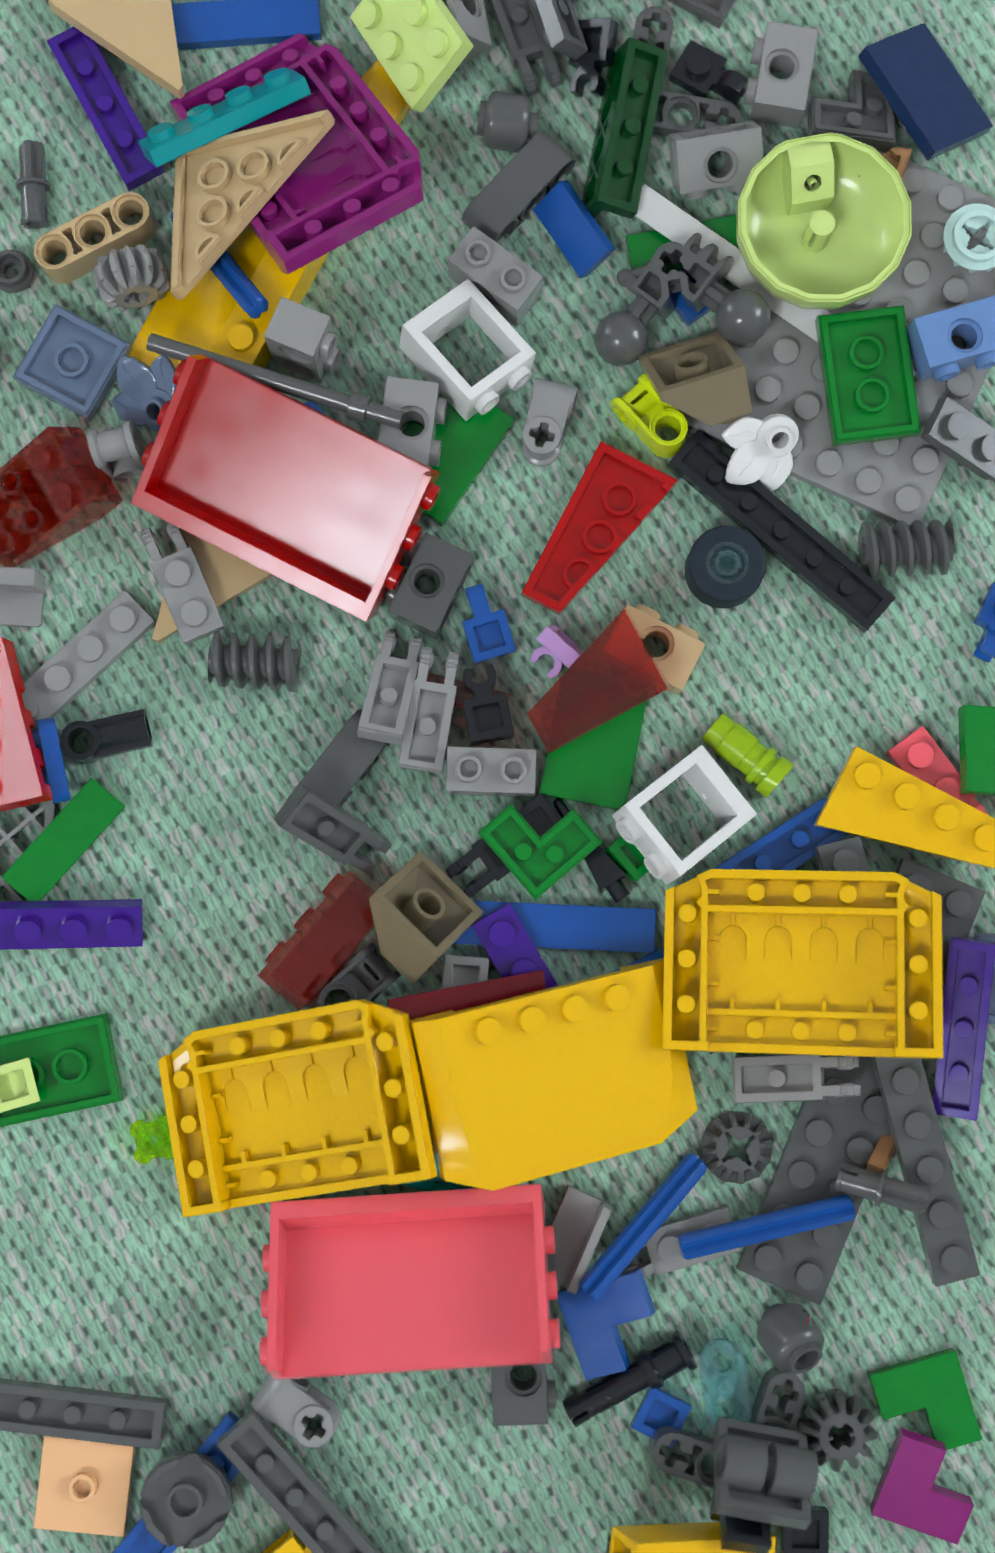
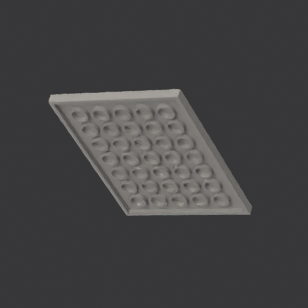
[684,151,995,527]

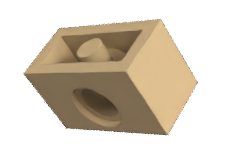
[601,604,706,695]

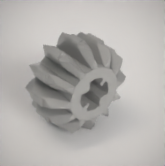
[93,244,170,311]

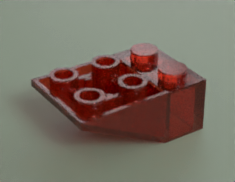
[0,426,123,568]

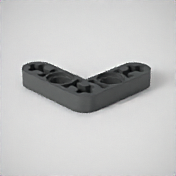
[633,7,742,136]
[648,1368,806,1489]

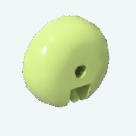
[736,133,912,310]

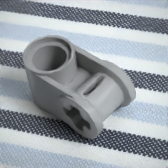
[522,377,578,467]
[87,420,145,483]
[251,1375,341,1448]

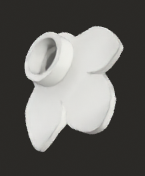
[721,414,799,492]

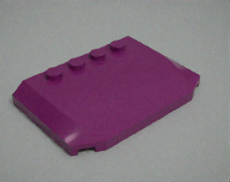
[170,33,424,274]

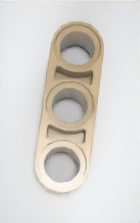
[34,192,157,284]

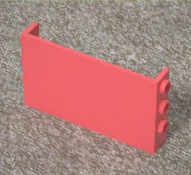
[259,1184,561,1380]

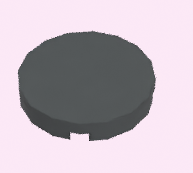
[140,1451,232,1549]

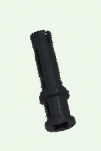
[563,1330,698,1427]

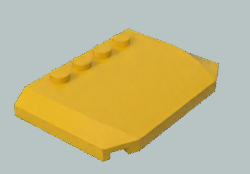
[662,869,943,1059]
[410,958,698,1191]
[158,999,437,1218]

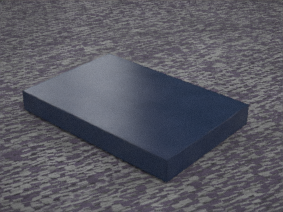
[858,23,993,161]

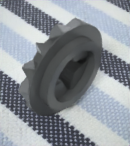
[701,1111,773,1184]

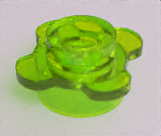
[130,1115,173,1164]

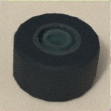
[684,525,766,609]

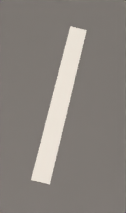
[635,184,917,376]

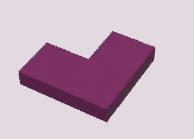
[870,1428,974,1545]

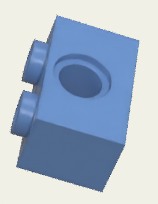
[907,295,995,382]

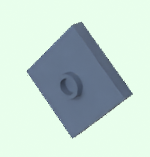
[13,304,132,422]

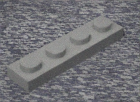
[22,590,156,730]

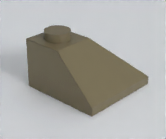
[638,331,753,426]
[369,851,483,985]

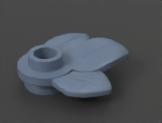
[112,355,176,432]

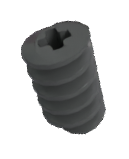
[858,520,955,577]
[208,631,301,692]

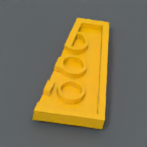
[813,746,995,869]

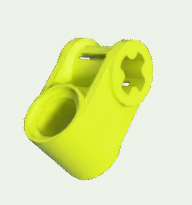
[610,373,688,458]

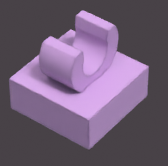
[530,624,586,678]

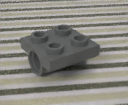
[714,1417,818,1530]

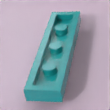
[138,67,311,167]

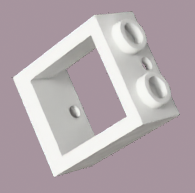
[399,279,536,421]
[612,745,757,885]

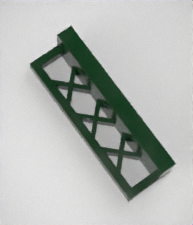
[582,37,668,219]

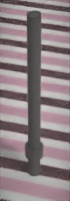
[146,333,404,429]

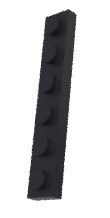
[668,430,895,633]

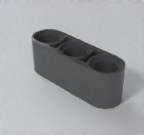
[461,130,576,245]
[284,709,390,807]

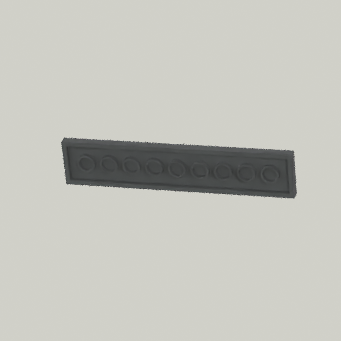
[736,858,986,1305]

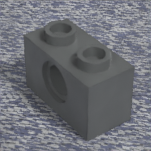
[385,533,474,639]
[491,1348,556,1426]

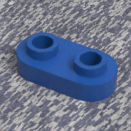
[31,717,71,804]

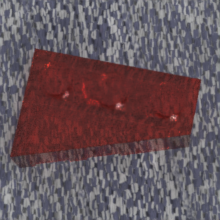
[527,608,669,753]
[257,871,376,1011]

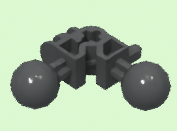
[594,232,771,366]

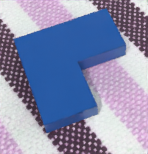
[558,1268,656,1380]

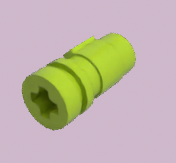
[701,713,794,798]

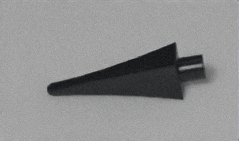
[553,798,630,903]

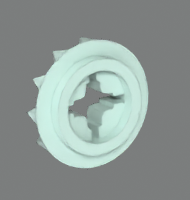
[941,203,995,274]

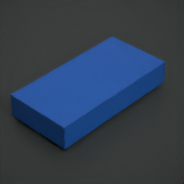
[533,180,615,278]

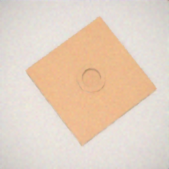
[34,1436,136,1537]

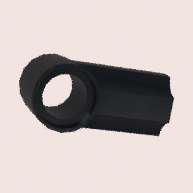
[60,709,153,764]

